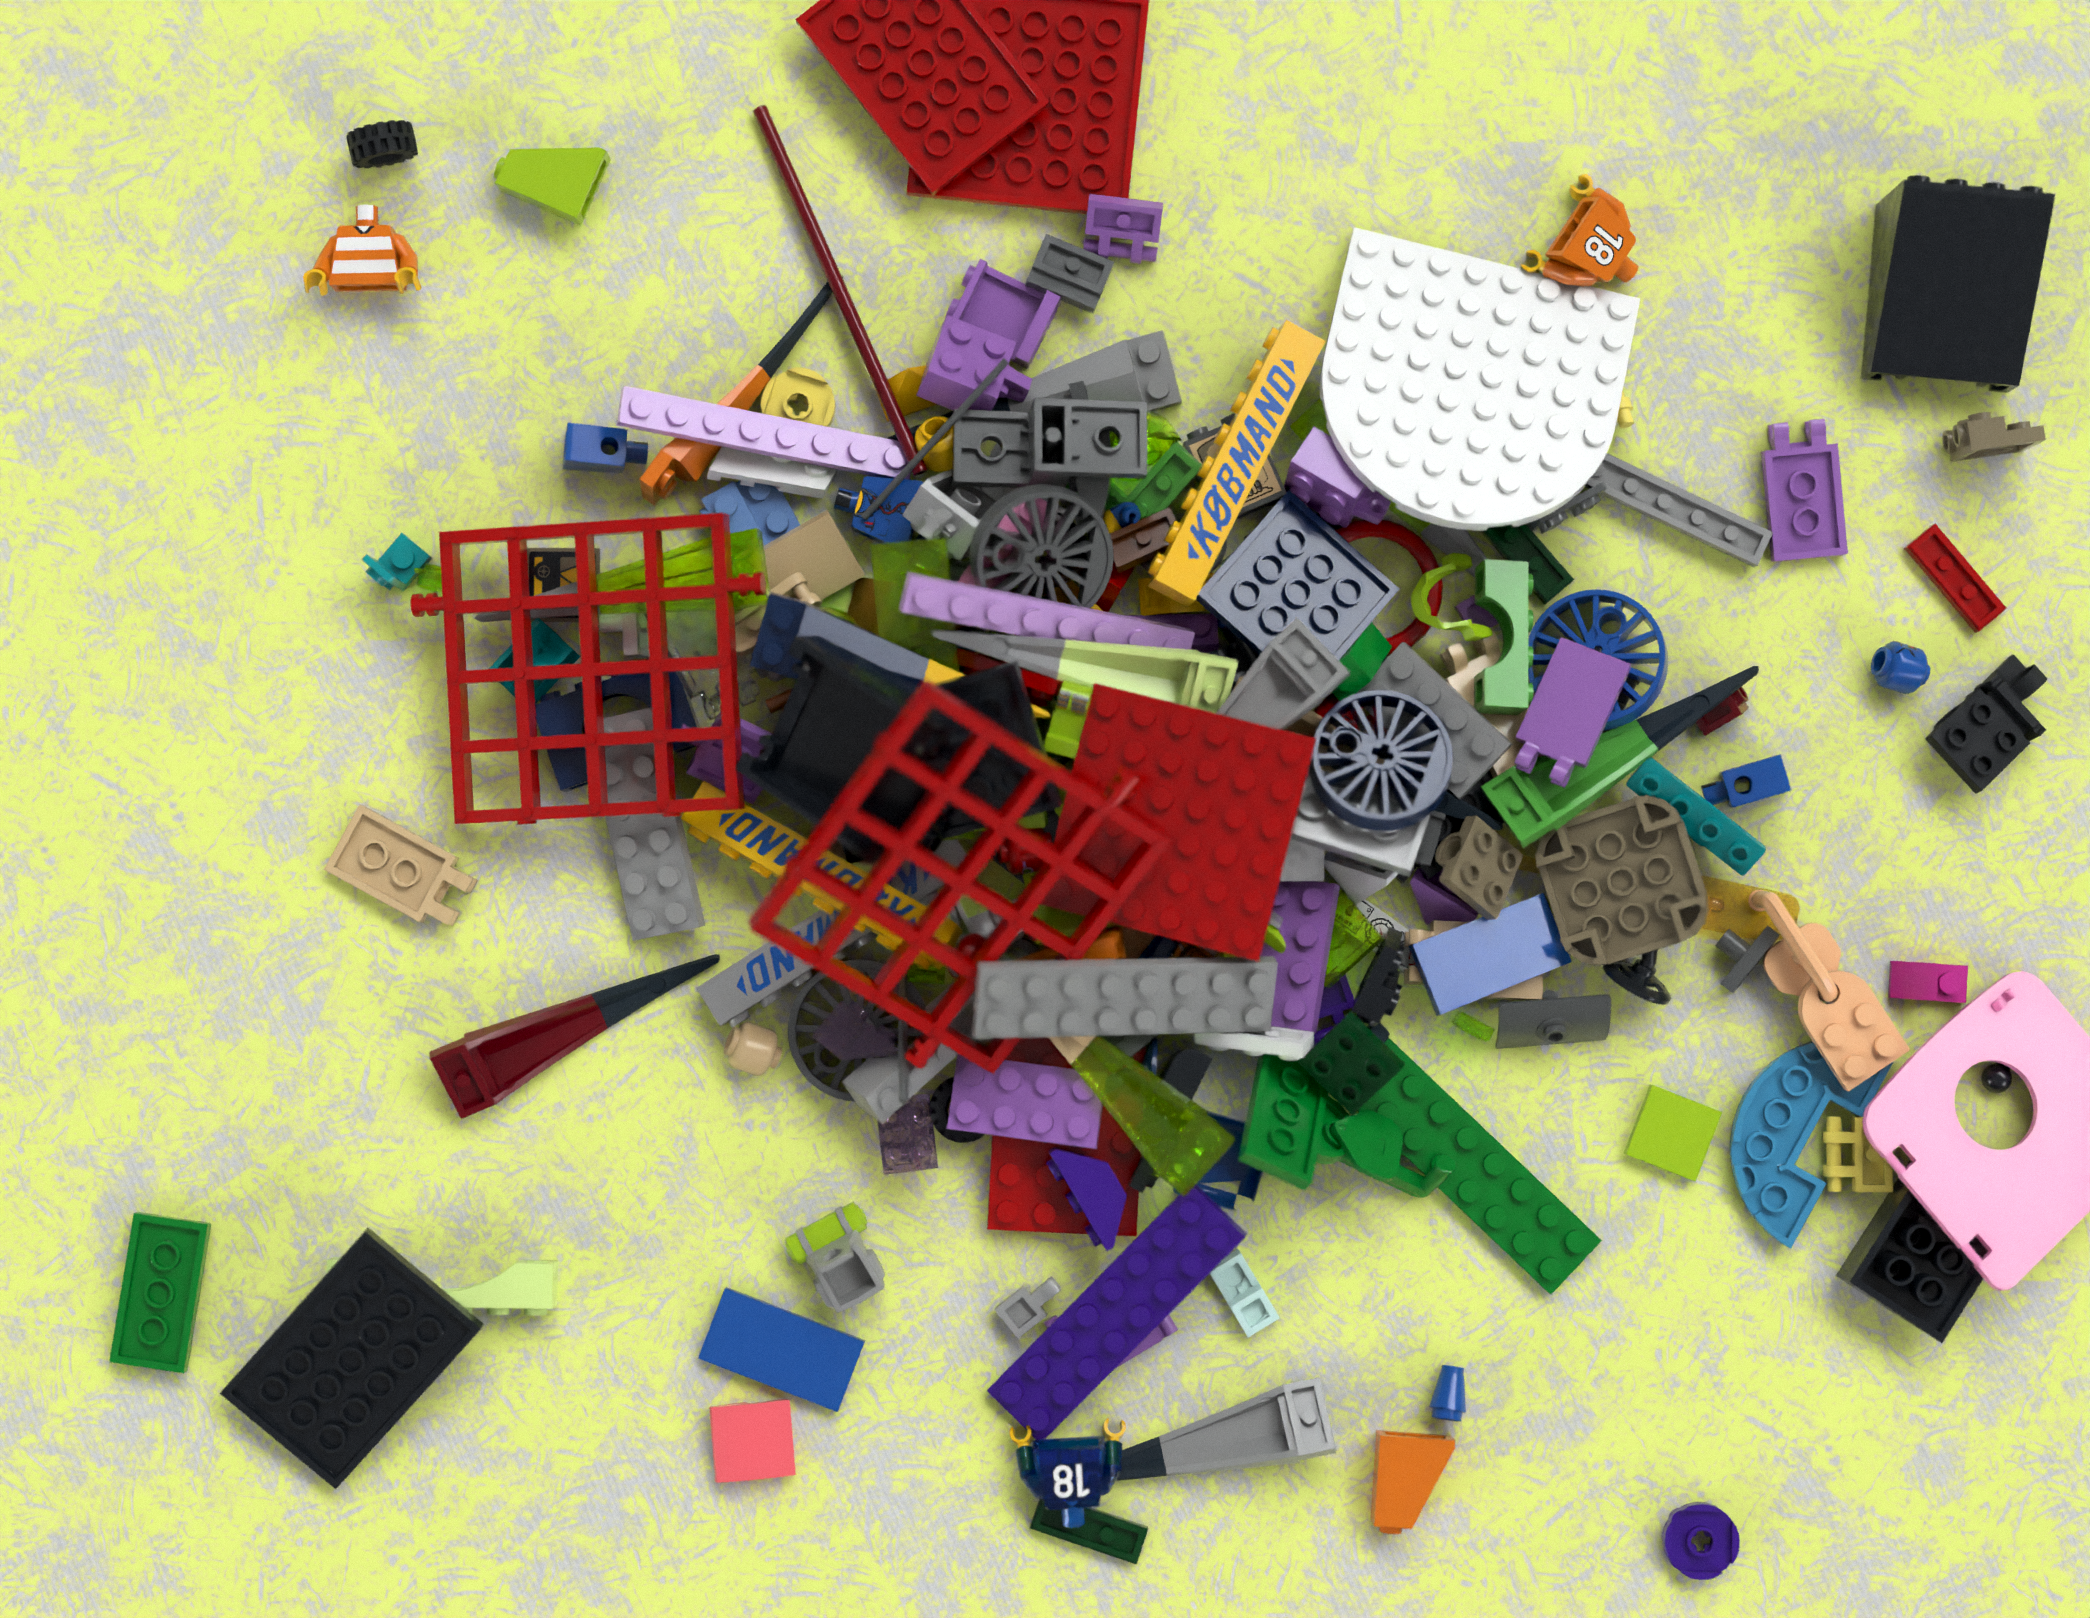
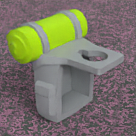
[785,1202,885,1313]

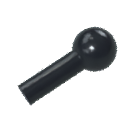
[1981,1062,2012,1093]

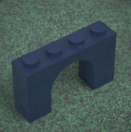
[535,657,700,792]

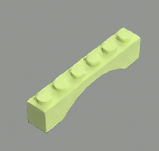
[327,1257,558,1316]

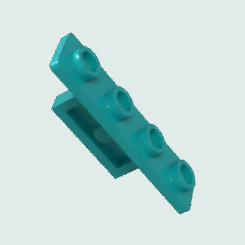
[1626,757,1766,876]

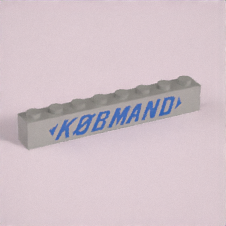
[696,836,967,1028]

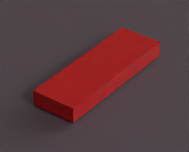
[1904,523,2007,633]

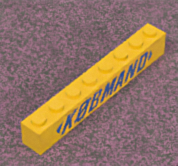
[1147,320,1326,607]
[680,781,963,970]

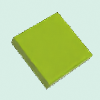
[1623,1084,1722,1182]

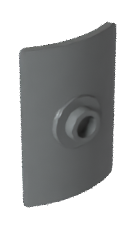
[1495,990,1611,1049]

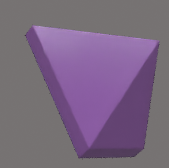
[1410,868,1479,924]

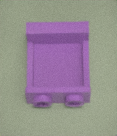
[945,259,1061,369]

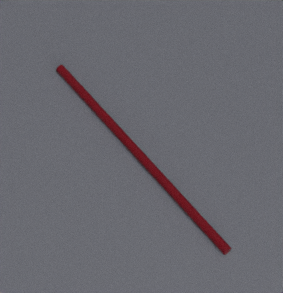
[753,105,927,476]

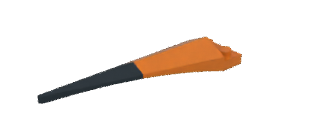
[639,275,844,506]

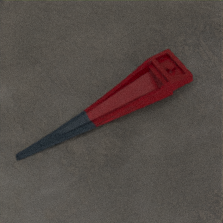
[429,954,720,1119]

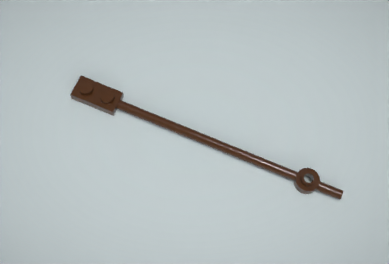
[765,507,1177,714]

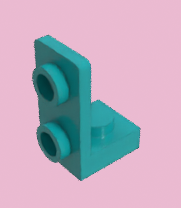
[362,533,432,592]

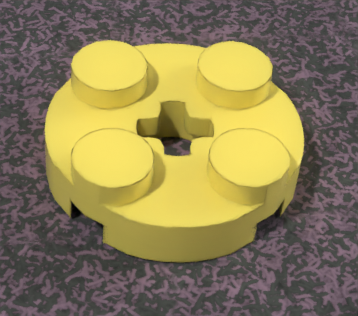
[761,368,836,427]

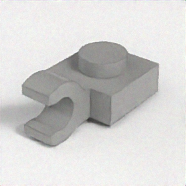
[994,1276,1061,1339]

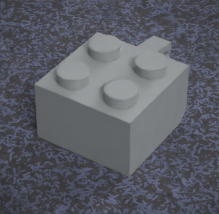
[902,469,1005,561]

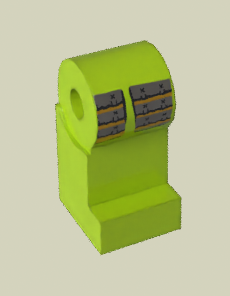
[1044,680,1093,759]

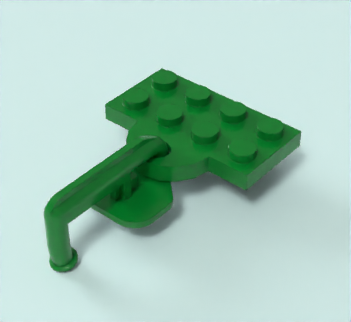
[1238,1053,1457,1198]

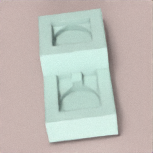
[1210,1249,1280,1337]

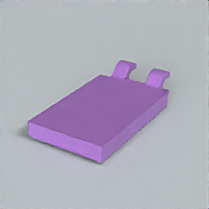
[1761,419,1848,562]
[1515,637,1631,788]

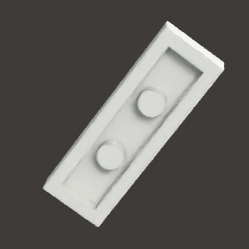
[1195,1026,1314,1061]

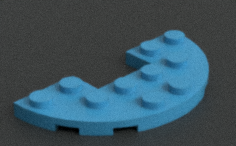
[1730,1041,1894,1248]

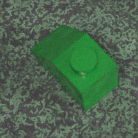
[1332,622,1392,701]

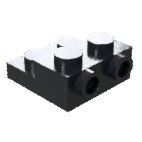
[1352,927,1405,1026]

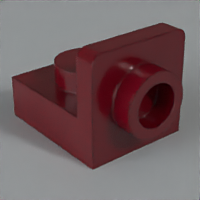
[1696,677,1748,736]

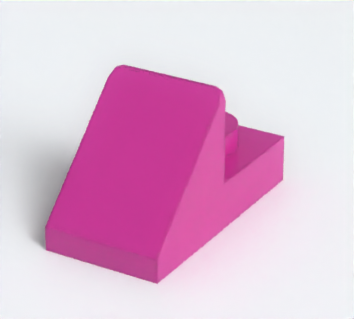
[1888,961,1968,1003]

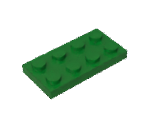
[109,1212,211,1373]

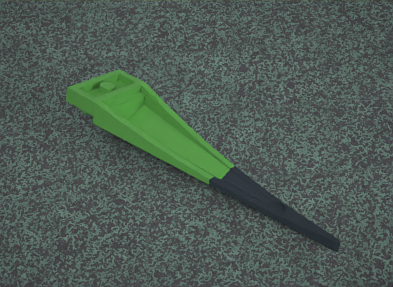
[1481,666,1759,848]

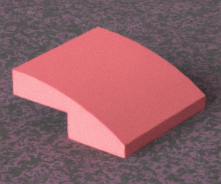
[709,1399,796,1483]

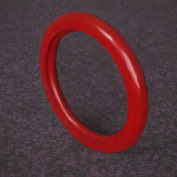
[1335,520,1443,657]

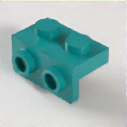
[489,618,581,704]

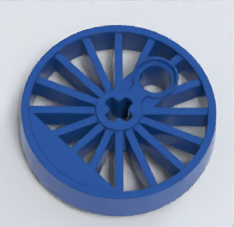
[1528,589,1668,731]

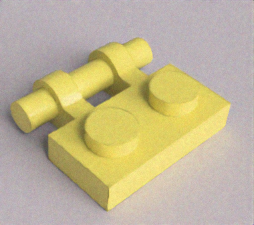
[1822,1116,1893,1192]

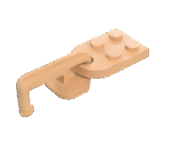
[1748,890,1910,1092]

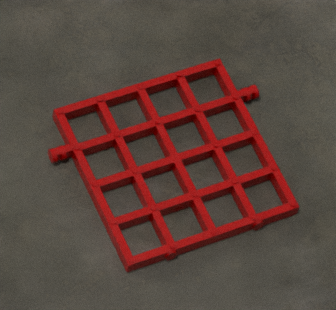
[411,513,766,825]
[749,679,1170,1074]

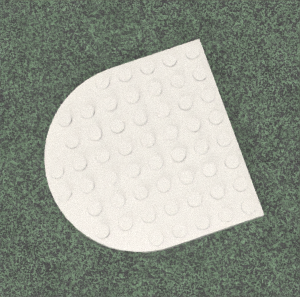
[1320,227,1640,531]

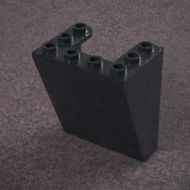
[1861,175,2055,393]
[735,636,975,863]

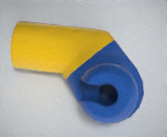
[1103,502,1141,533]

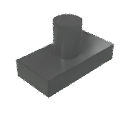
[1715,925,1781,993]

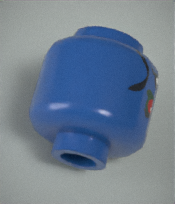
[1871,641,1930,694]

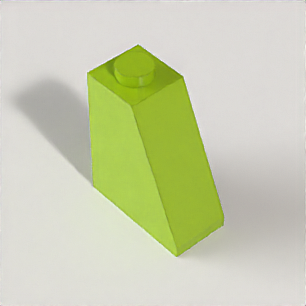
[494,147,611,226]

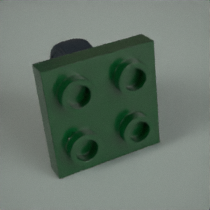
[1298,1011,1405,1115]

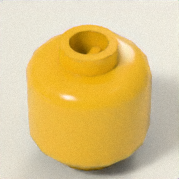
[914,416,953,472]

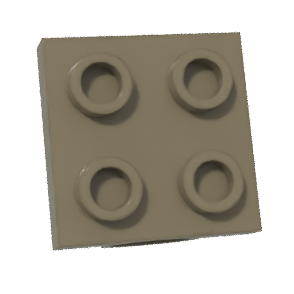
[1435,816,1523,919]

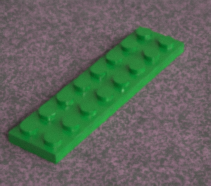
[1357,1037,1602,1295]

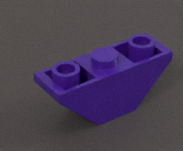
[1046,1147,1127,1251]

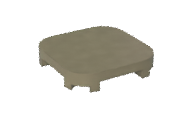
[1535,795,1709,966]

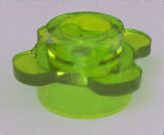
[414,564,442,593]

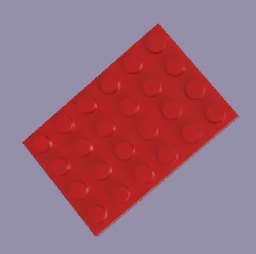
[795,0,1049,196]
[987,1037,1146,1237]

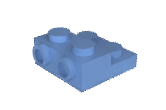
[699,481,800,561]

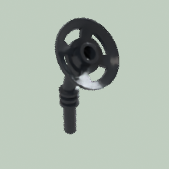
[1602,950,1671,1005]

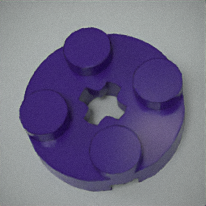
[1662,1502,1740,1580]

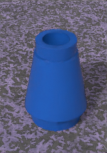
[1429,1365,1466,1422]

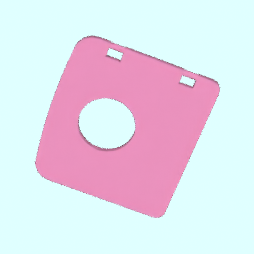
[1862,971,2090,1291]

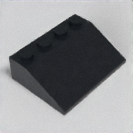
[1836,1159,1988,1343]

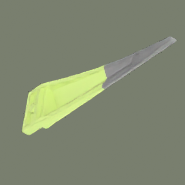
[931,629,1238,713]

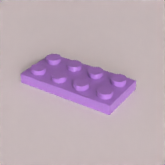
[1261,881,1340,1033]
[947,1054,1107,1149]

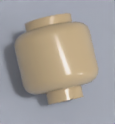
[724,1022,782,1076]

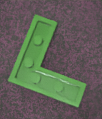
[1065,442,1202,520]

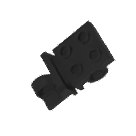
[1925,654,2048,794]

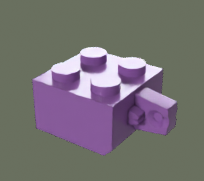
[916,315,1032,411]
[1284,427,1391,528]

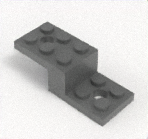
[953,398,1147,488]

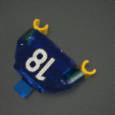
[1009,1418,1126,1528]

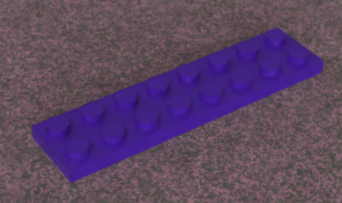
[987,1181,1247,1444]

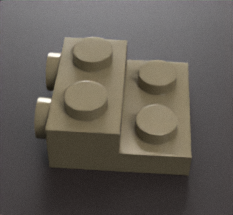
[1942,412,2046,462]

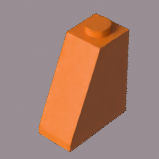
[1370,1430,1455,1534]

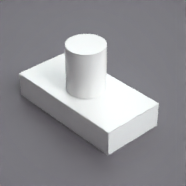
[599,580,649,658]

